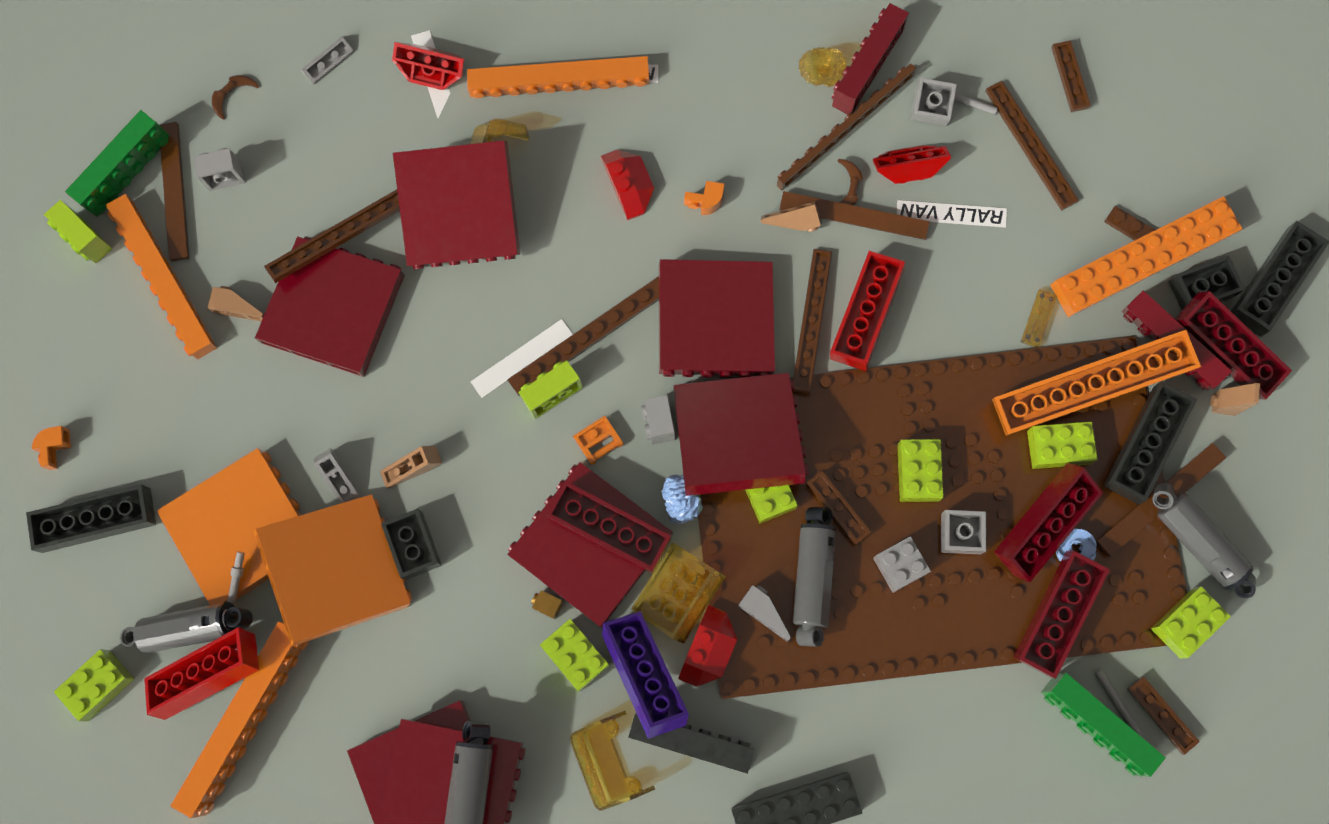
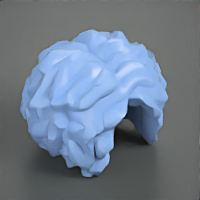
[661,474,703,524]

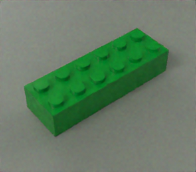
[65,110,170,217]
[1041,673,1166,777]

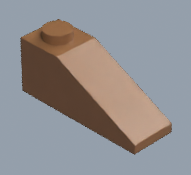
[760,201,821,232]
[207,286,264,321]
[1210,383,1260,416]
[380,446,442,488]

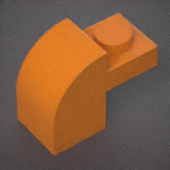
[684,181,724,215]
[32,426,71,470]

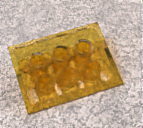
[631,542,726,644]

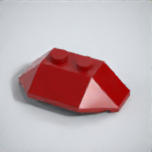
[392,42,465,90]
[873,145,951,184]
[600,150,654,221]
[678,605,737,687]

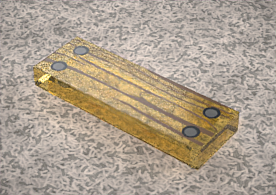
[1020,289,1057,348]

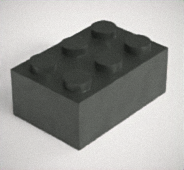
[1168,255,1245,310]
[381,509,442,580]

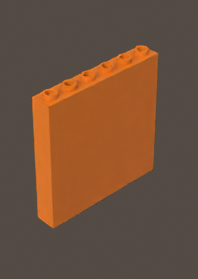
[157,448,304,605]
[255,494,412,646]

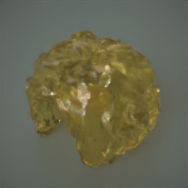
[798,47,847,87]

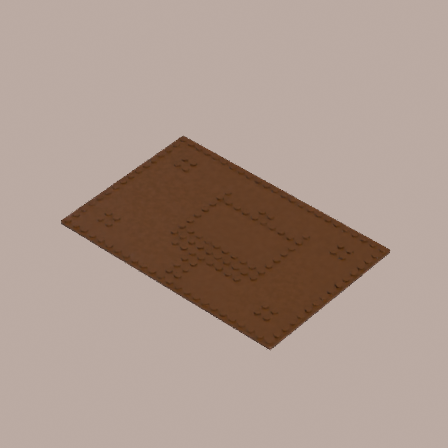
[698,337,1187,699]

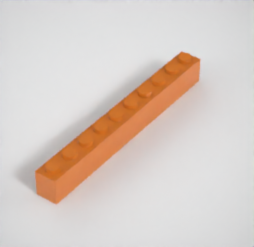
[467,56,649,98]
[106,194,217,360]

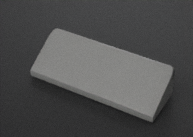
[301,36,355,84]

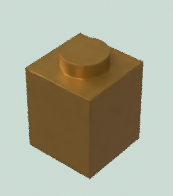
[531,590,564,620]

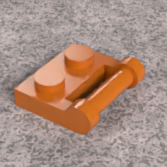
[573,416,624,466]

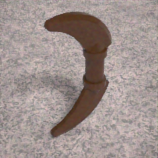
[212,75,259,120]
[838,159,862,205]

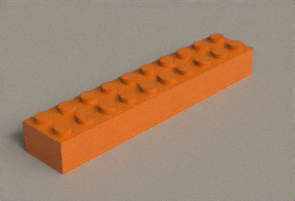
[1050,196,1243,318]
[992,330,1201,436]
[170,621,309,818]

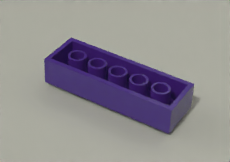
[602,611,689,739]

